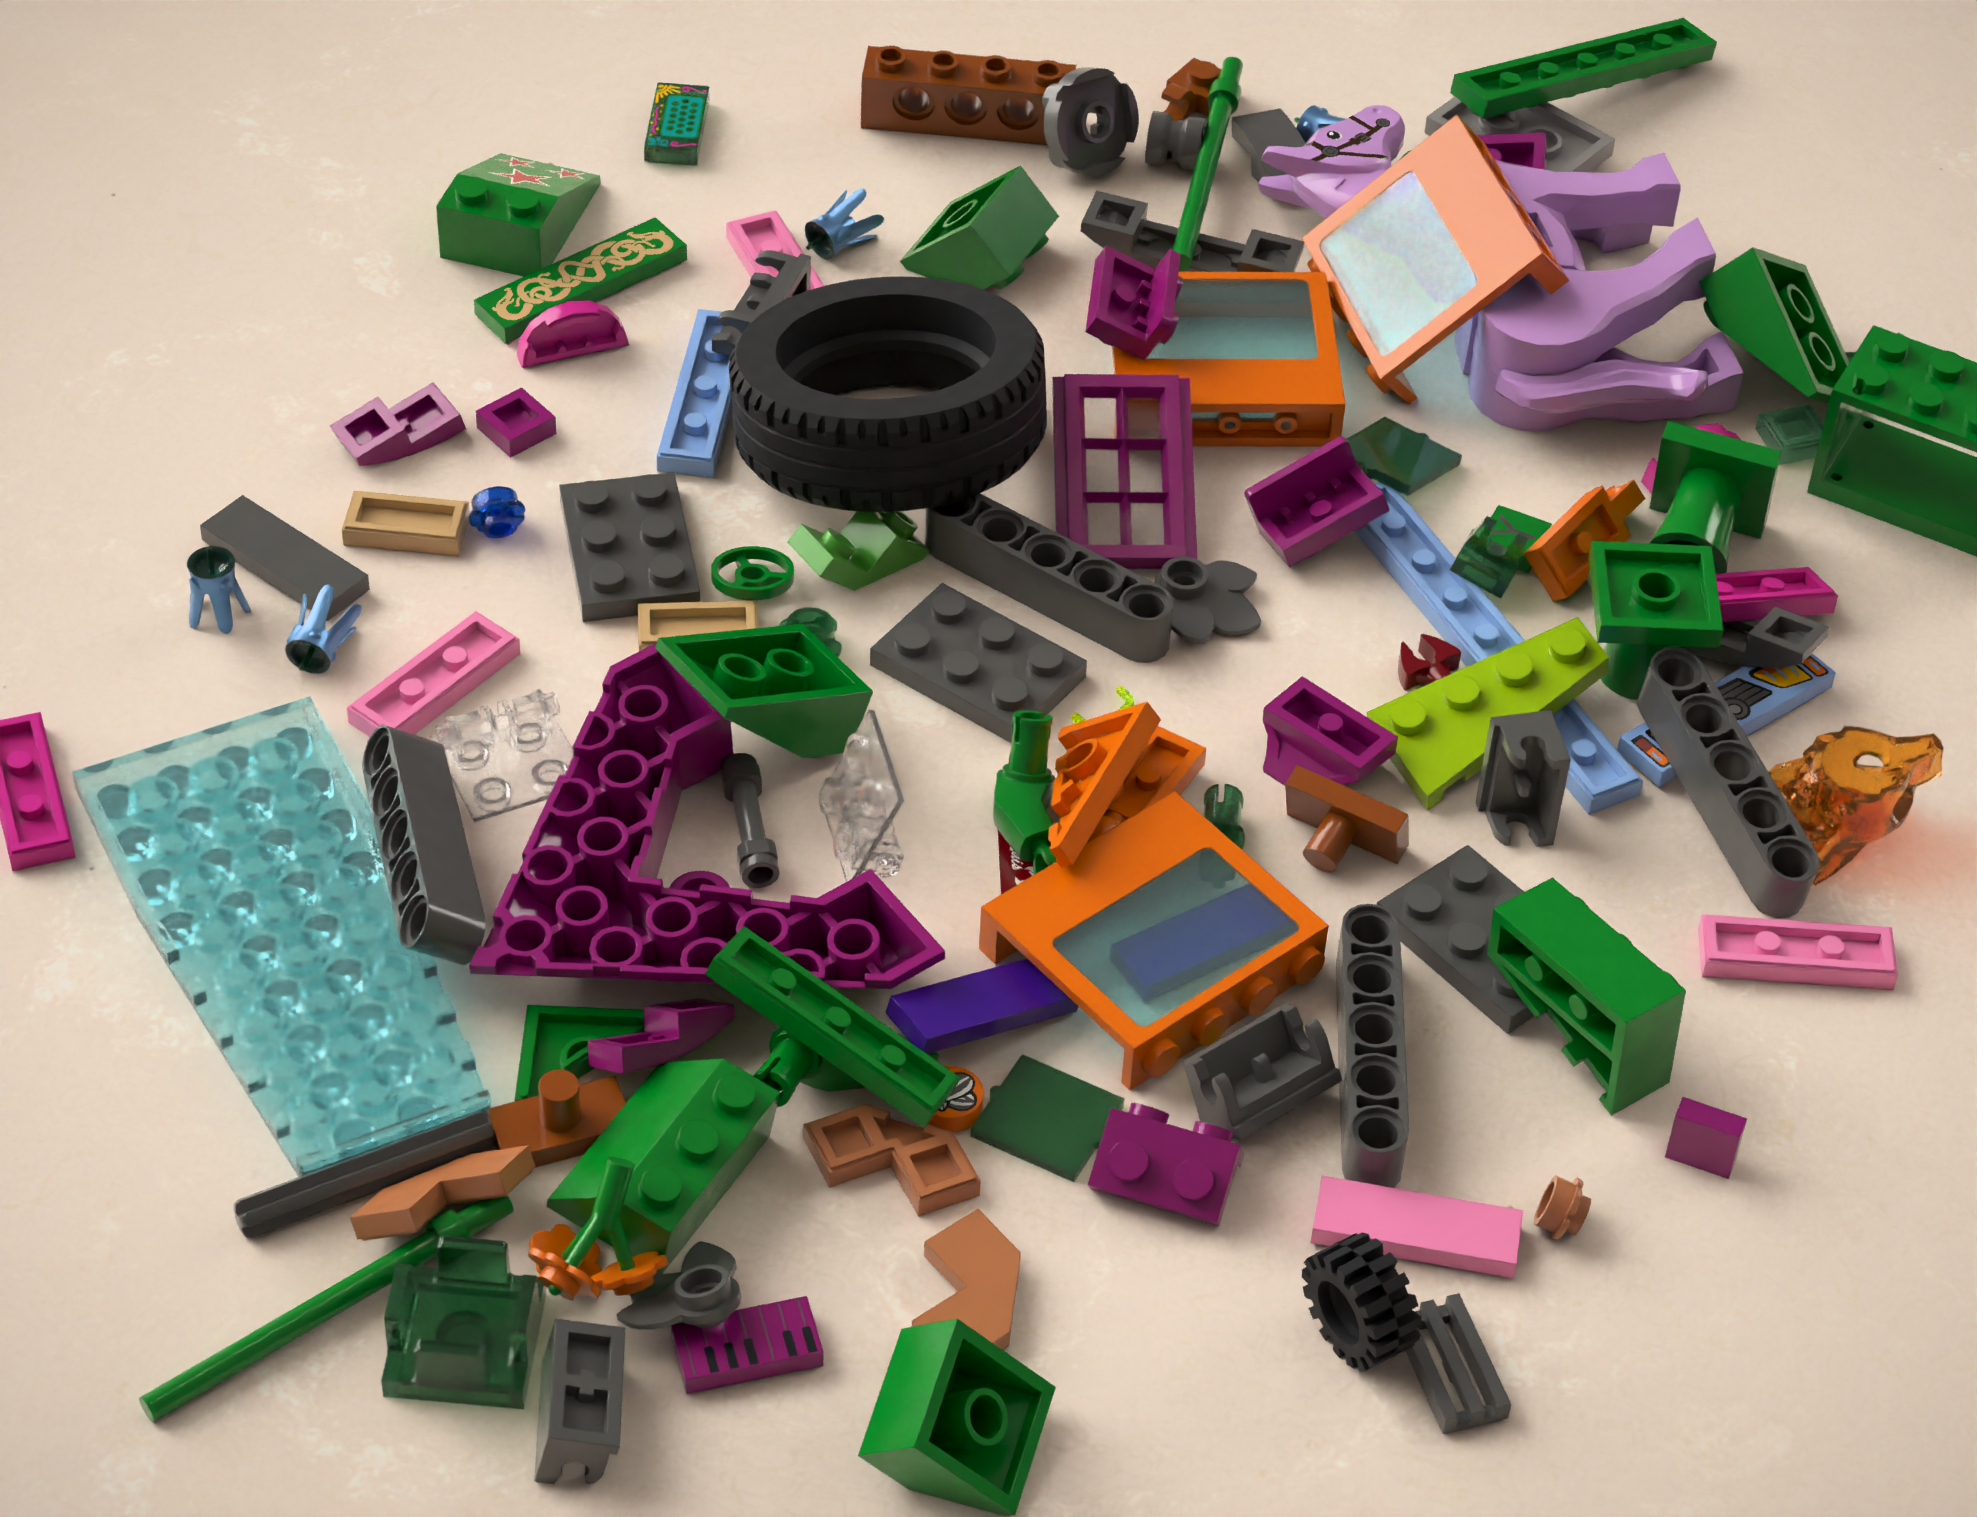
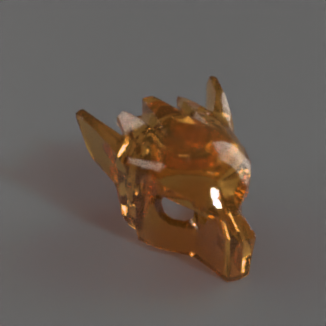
[1768,726,1944,886]

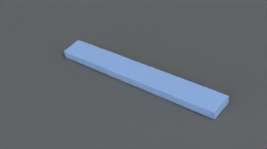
[1355,479,1643,815]

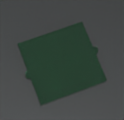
[1346,417,1462,496]
[970,1054,1125,1182]

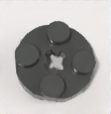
[1042,67,1139,176]

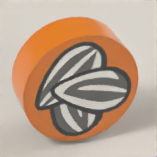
[928,1066,984,1132]

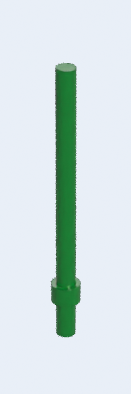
[1173,57,1243,271]
[139,1195,514,1422]

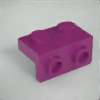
[1085,245,1183,361]
[1244,436,1390,568]
[1087,1103,1245,1226]

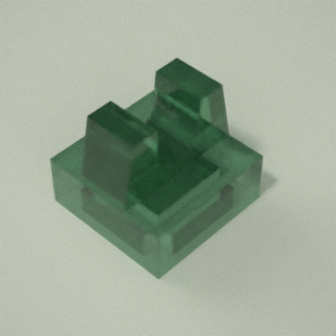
[1450,516,1528,599]

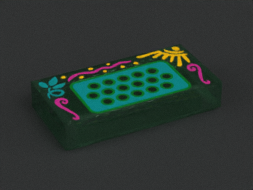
[644,82,710,166]

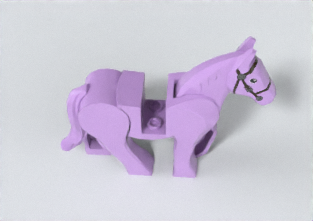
[1258,105,1743,431]

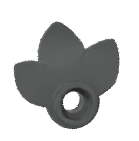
[1154,556,1261,644]
[616,1241,742,1330]

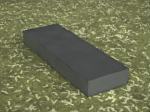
[200,495,370,621]

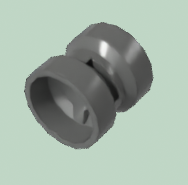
[1145,111,1206,170]

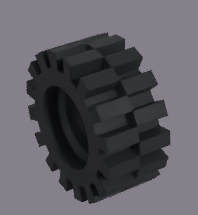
[1302,1232,1422,1371]

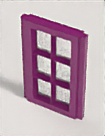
[1052,374,1197,569]

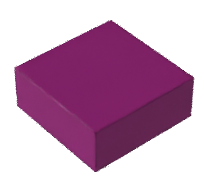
[476,387,557,458]
[1665,1097,1747,1179]

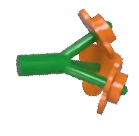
[528,1157,668,1301]

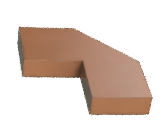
[803,1104,981,1217]
[350,1145,535,1241]
[912,1209,1021,1350]

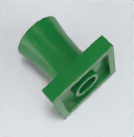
[1649,421,1782,574]
[1588,541,1723,700]

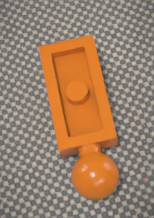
[1086,726,1206,844]

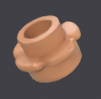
[1534,1175,1591,1240]

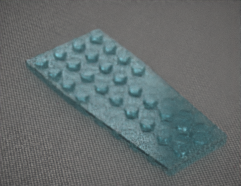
[72,696,492,1177]

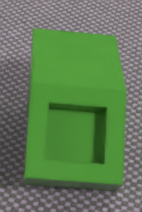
[787,511,930,591]

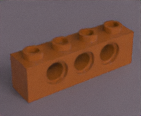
[861,46,1076,145]

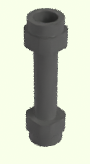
[720,753,780,888]

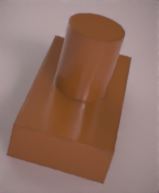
[1285,765,1409,872]
[486,1070,626,1167]

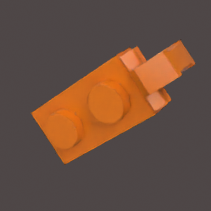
[1523,480,1646,602]

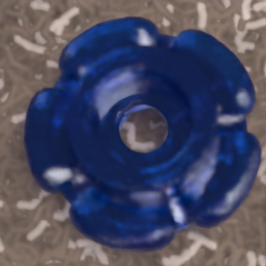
[468,486,526,538]

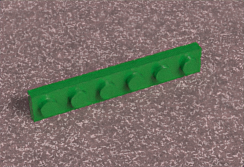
[1450,18,1717,118]

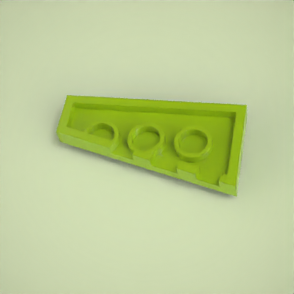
[1367,617,1609,811]

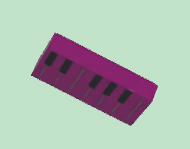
[671,1296,824,1394]

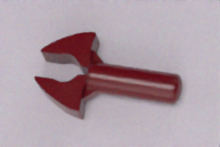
[1398,634,1461,691]

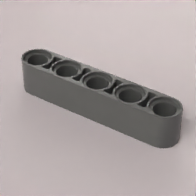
[925,494,1173,663]
[1637,647,1820,918]
[362,724,486,965]
[1335,904,1409,1188]

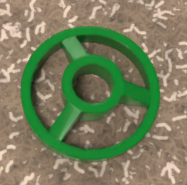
[711,546,794,600]

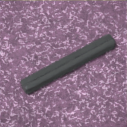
[233,1111,495,1238]

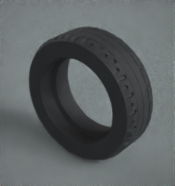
[729,277,1047,512]

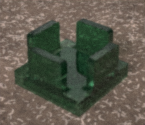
[381,1236,546,1409]

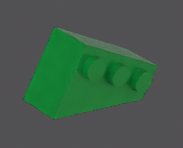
[1487,877,1686,1116]

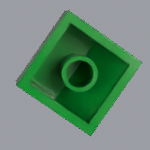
[900,165,1059,290]
[858,1319,1056,1516]

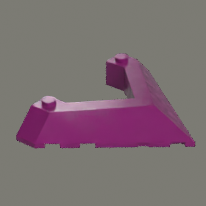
[469,643,945,989]

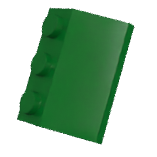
[546,1058,780,1274]

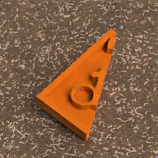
[1048,702,1161,868]

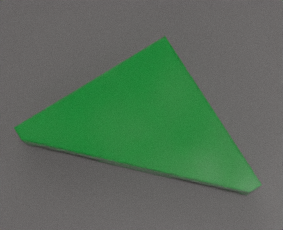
[514,1005,645,1101]

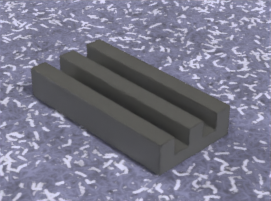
[1405,1293,1511,1434]

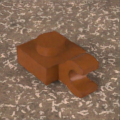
[1161,58,1221,121]

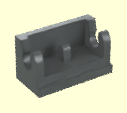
[712,250,811,356]
[1475,710,1571,847]
[1183,1003,1343,1141]
[534,1318,625,1484]

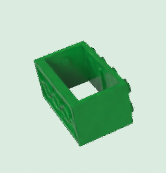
[1807,325,1977,557]

